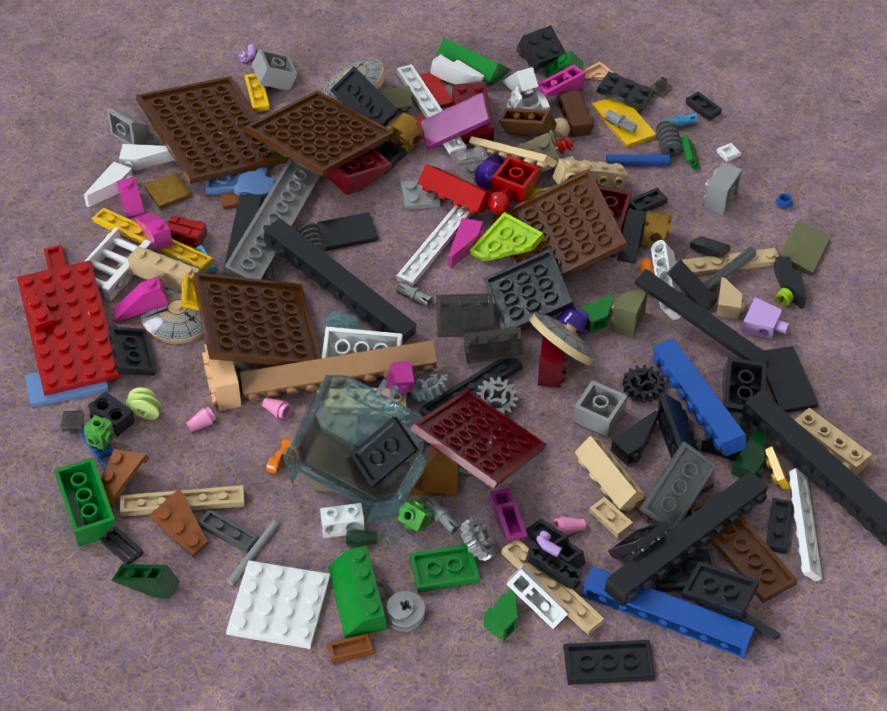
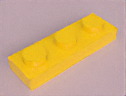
[244,73,270,112]

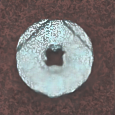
[322,311,360,337]

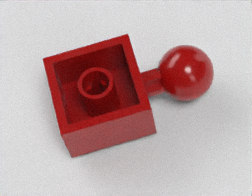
[488,156,540,214]

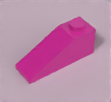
[537,64,585,96]
[135,212,173,252]
[448,218,485,268]
[114,276,169,323]

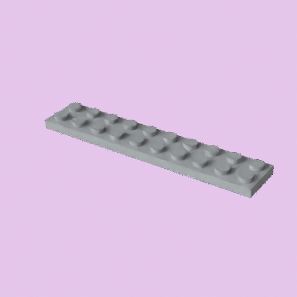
[223,158,321,280]

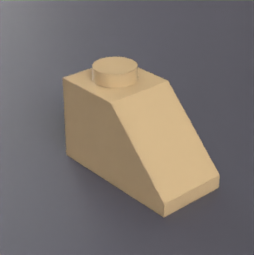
[716,278,745,319]

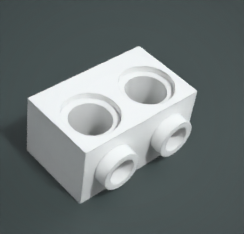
[320,503,365,538]

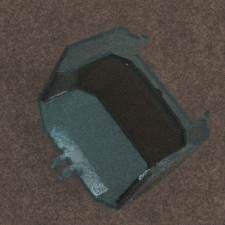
[283,375,431,523]

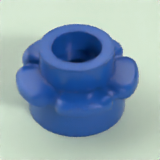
[775,193,793,209]

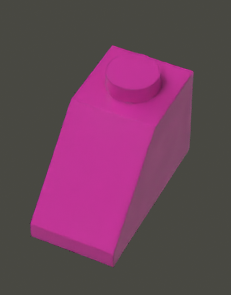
[117,177,145,218]
[385,361,414,393]

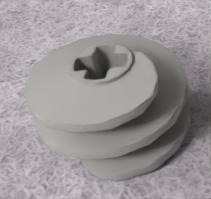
[387,591,425,632]

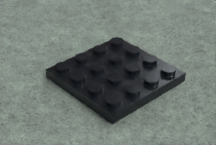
[483,248,574,337]

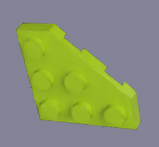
[469,212,545,262]

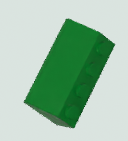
[436,38,511,85]
[54,457,115,547]
[328,545,387,638]

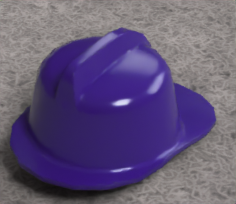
[475,155,504,190]
[557,306,589,334]

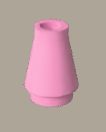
[262,397,292,420]
[186,407,216,433]
[554,516,586,535]

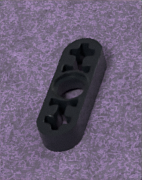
[526,545,582,589]

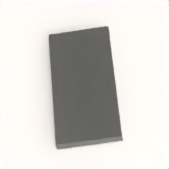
[639,441,717,531]

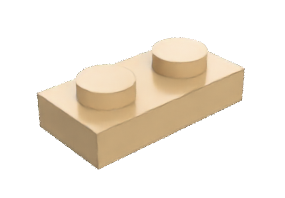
[589,497,633,538]

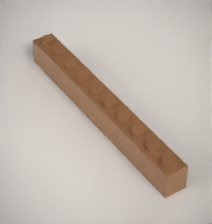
[240,340,437,401]

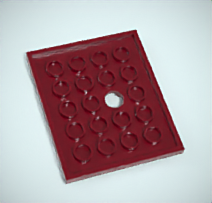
[410,389,547,489]

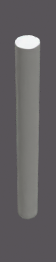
[226,521,279,586]

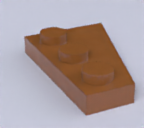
[101,449,149,508]
[149,488,208,557]

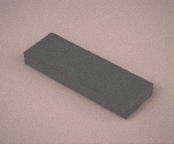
[198,509,259,554]

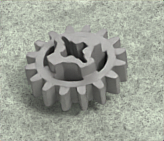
[409,370,451,402]
[476,377,518,416]
[460,517,497,562]

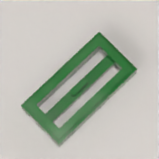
[681,135,700,170]

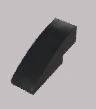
[617,209,646,264]
[773,257,806,309]
[526,519,586,569]

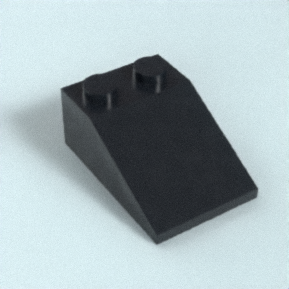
[722,357,767,411]

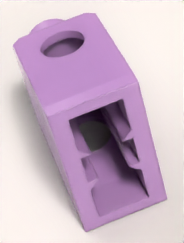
[741,297,789,339]

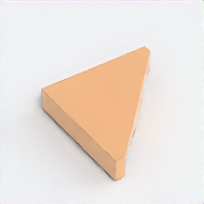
[583,62,614,80]

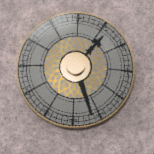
[323,58,386,104]
[141,288,204,344]
[530,312,596,365]

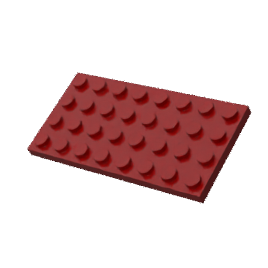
[17,260,122,396]

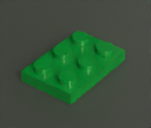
[409,544,480,593]

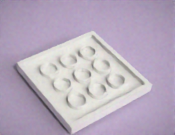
[226,560,330,649]

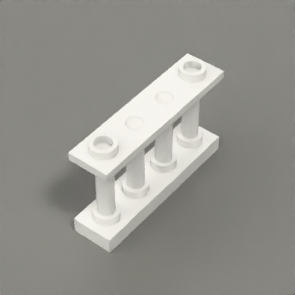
[84,227,153,301]

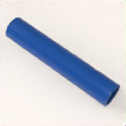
[606,154,670,166]

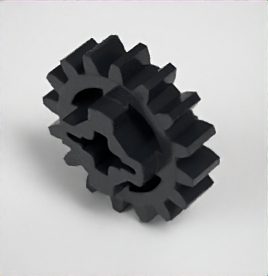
[622,365,665,403]

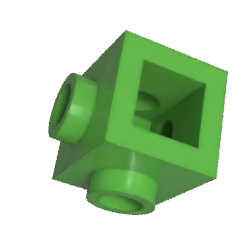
[84,415,115,451]
[397,499,434,532]

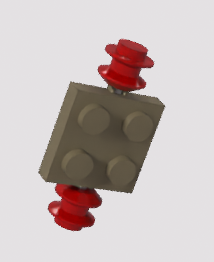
[517,133,573,175]

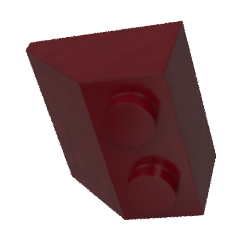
[538,336,568,388]

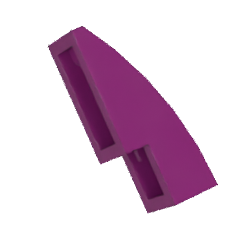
[489,488,528,542]

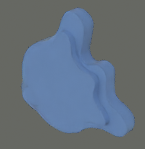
[234,167,276,199]

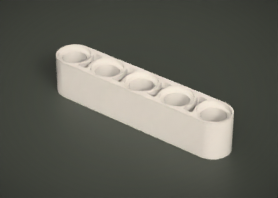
[651,240,681,320]

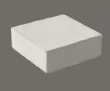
[717,143,741,162]

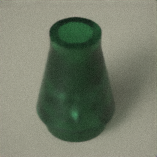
[346,528,377,549]

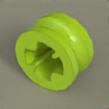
[775,288,794,307]

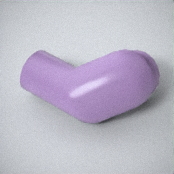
[239,44,256,63]
[536,531,562,557]

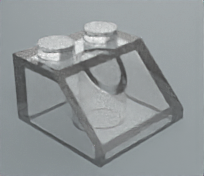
[450,147,488,186]

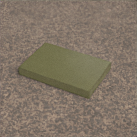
[779,220,830,276]

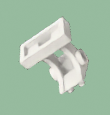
[507,86,550,111]

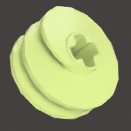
[126,387,162,420]

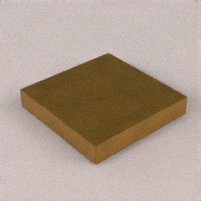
[144,172,192,210]

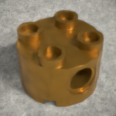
[386,113,425,155]
[641,210,672,247]

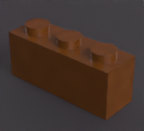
[558,90,594,138]
[499,108,557,136]

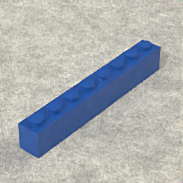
[652,338,747,457]
[582,567,755,658]

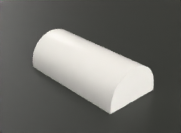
[322,327,403,358]

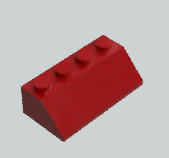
[417,164,492,214]

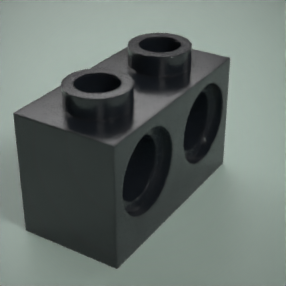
[88,391,135,436]

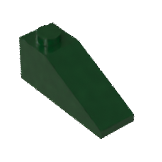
[731,429,765,479]
[112,564,180,598]

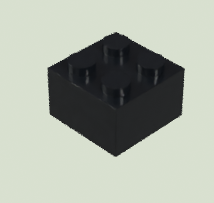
[518,25,566,72]

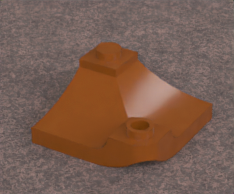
[397,441,458,497]

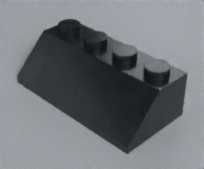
[657,393,699,459]

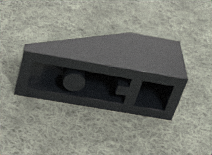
[611,410,658,465]

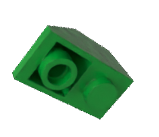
[545,50,584,79]
[580,295,614,334]
[483,589,518,641]

